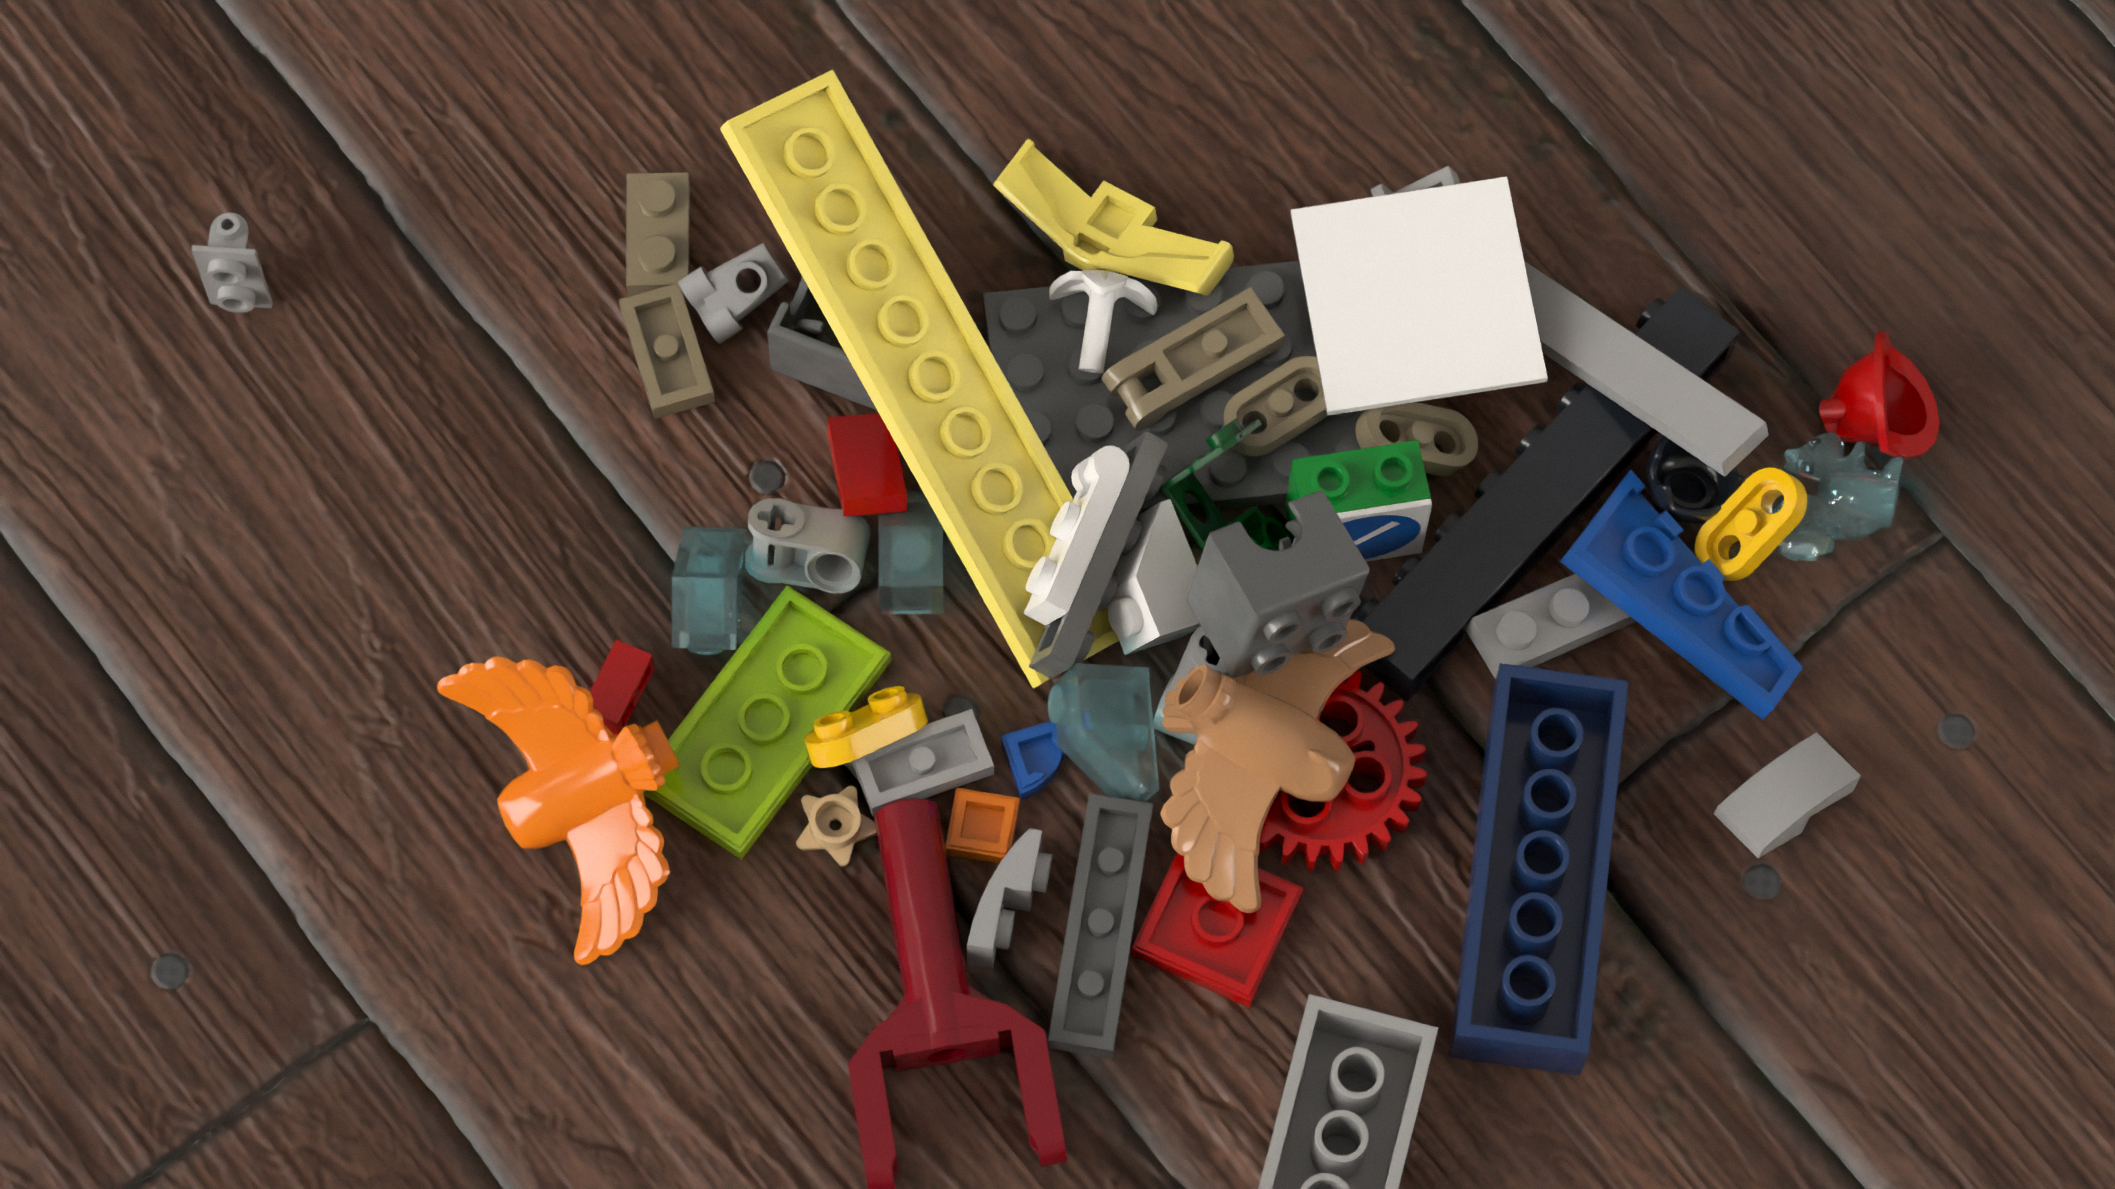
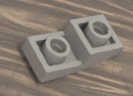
[1714,732,1861,858]
[967,828,1052,969]

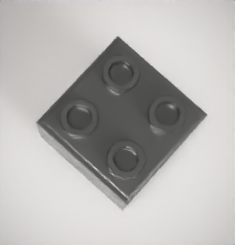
[767,276,877,410]
[1187,491,1369,678]

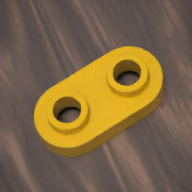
[1695,468,1807,581]
[804,686,928,768]

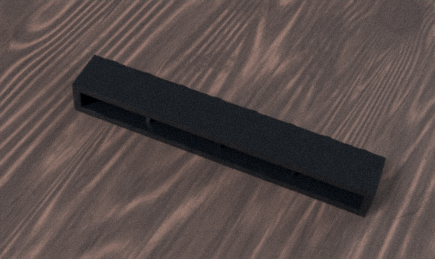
[1353,286,1739,702]

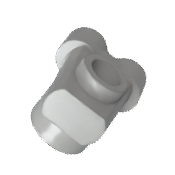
[678,242,790,344]

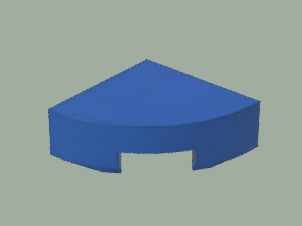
[1001,717,1065,801]

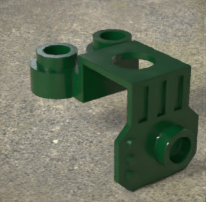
[1159,418,1293,551]

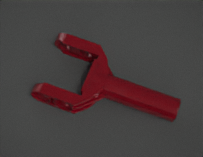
[848,798,1067,1189]

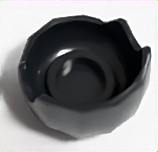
[1645,435,1743,524]

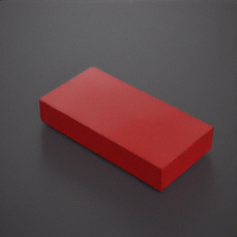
[827,413,907,516]

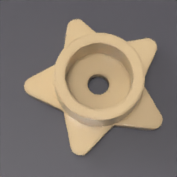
[796,786,877,867]

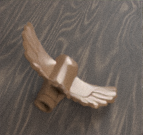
[1160,619,1395,913]

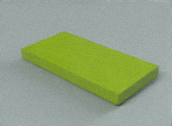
[644,585,892,860]

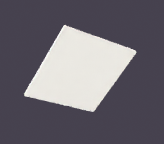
[1291,177,1548,415]

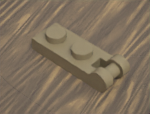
[1102,287,1285,431]

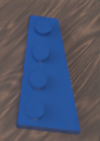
[1560,470,1803,720]

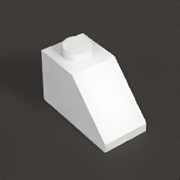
[1106,499,1201,655]

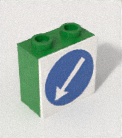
[1285,440,1432,561]

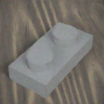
[852,709,994,817]

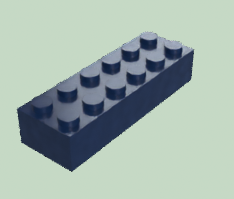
[1449,663,1629,1075]

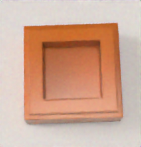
[945,787,1020,864]

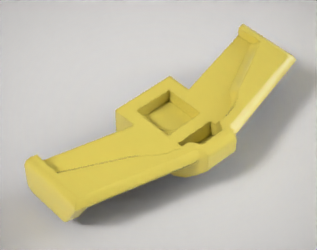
[993,138,1234,296]

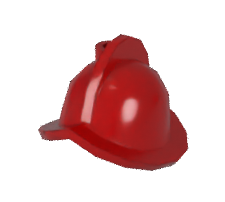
[1819,330,1940,459]

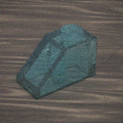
[879,492,944,614]
[672,527,746,655]
[1048,663,1160,802]

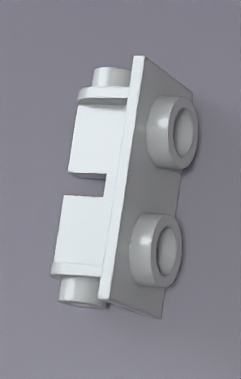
[192,213,273,312]

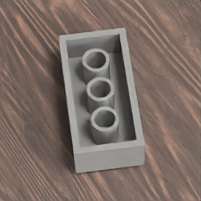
[1258,994,1438,1189]

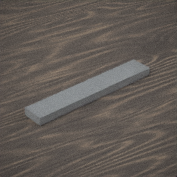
[1524,261,1769,477]

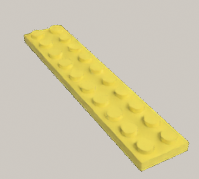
[720,70,1119,688]

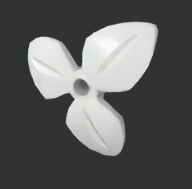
[1049,270,1157,373]

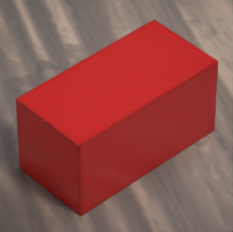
[589,639,655,735]

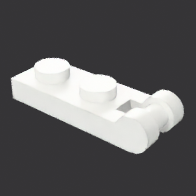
[1024,445,1130,626]

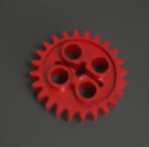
[1259,670,1427,871]

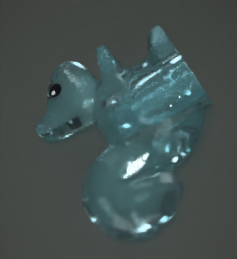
[1772,433,1904,561]

